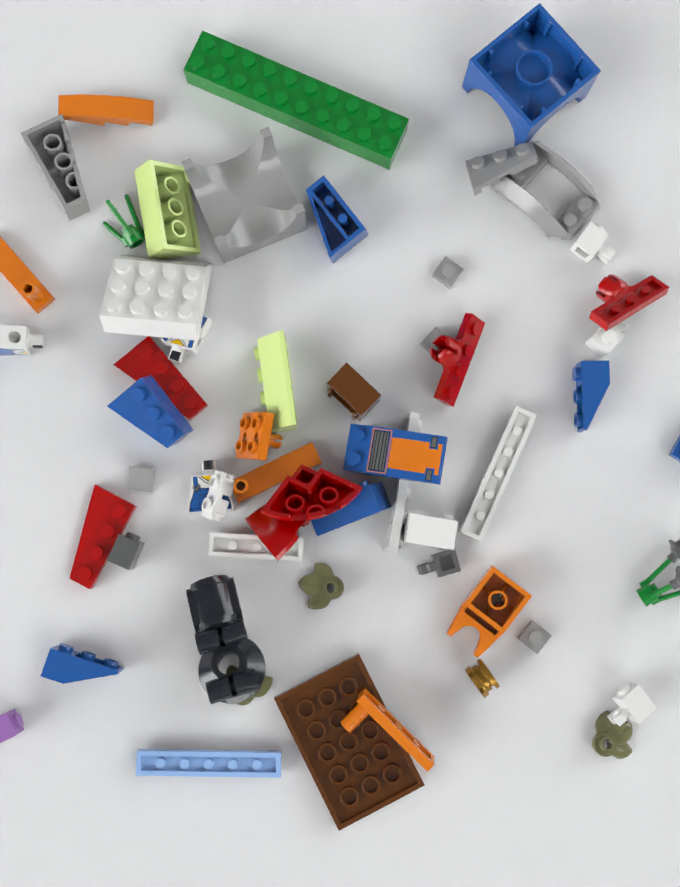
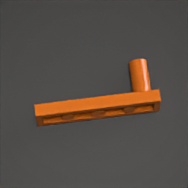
[0,236,56,314]
[233,442,322,503]
[341,688,434,772]

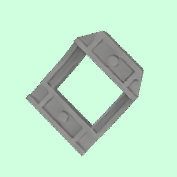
[494,141,600,240]

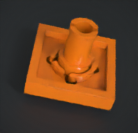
[235,412,282,461]

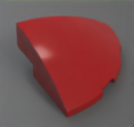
[261,464,362,521]
[245,504,311,561]

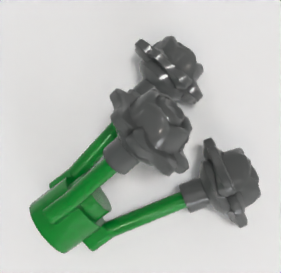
[636,539,680,607]

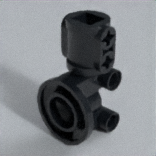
[186,575,266,704]

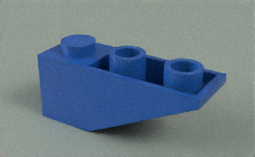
[572,360,610,432]
[41,643,124,684]

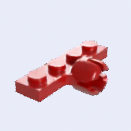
[589,274,669,331]
[430,313,485,407]

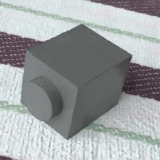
[107,532,145,570]

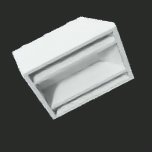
[99,255,212,341]

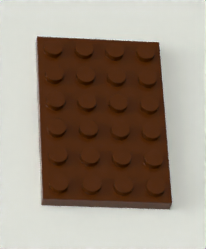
[274,653,425,831]

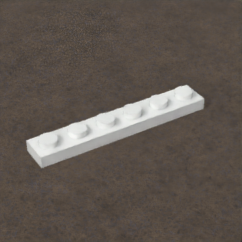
[459,406,537,542]
[384,412,422,553]

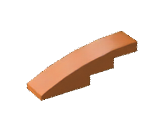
[58,94,154,126]

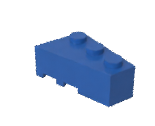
[306,175,368,263]
[107,375,194,448]
[311,481,392,536]

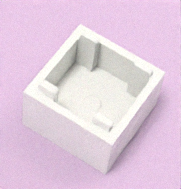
[403,509,458,550]

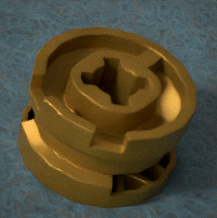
[464,659,500,698]

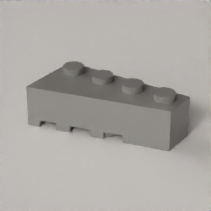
[21,114,90,221]

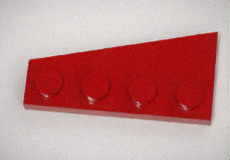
[113,336,208,420]
[69,484,137,589]

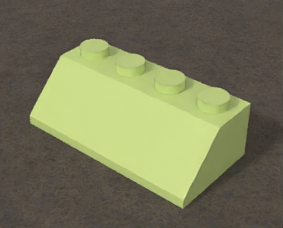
[134,160,201,260]
[254,330,298,433]

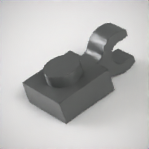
[417,548,461,577]

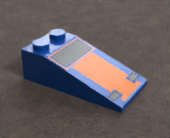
[343,424,448,485]

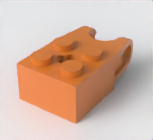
[446,565,532,658]

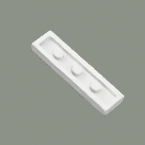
[208,532,304,561]

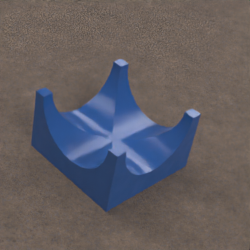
[462,3,601,146]

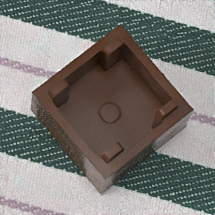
[327,362,381,421]

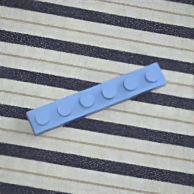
[136,749,282,778]

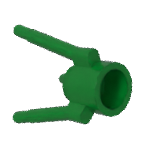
[103,194,145,249]

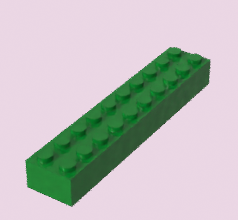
[183,30,409,170]

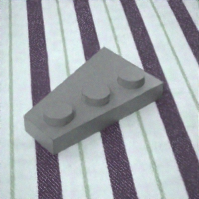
[465,141,538,196]

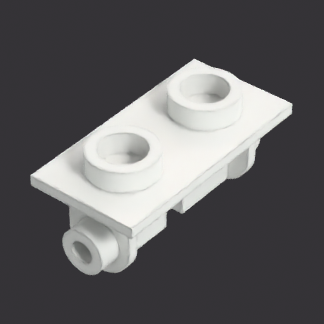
[201,470,235,521]

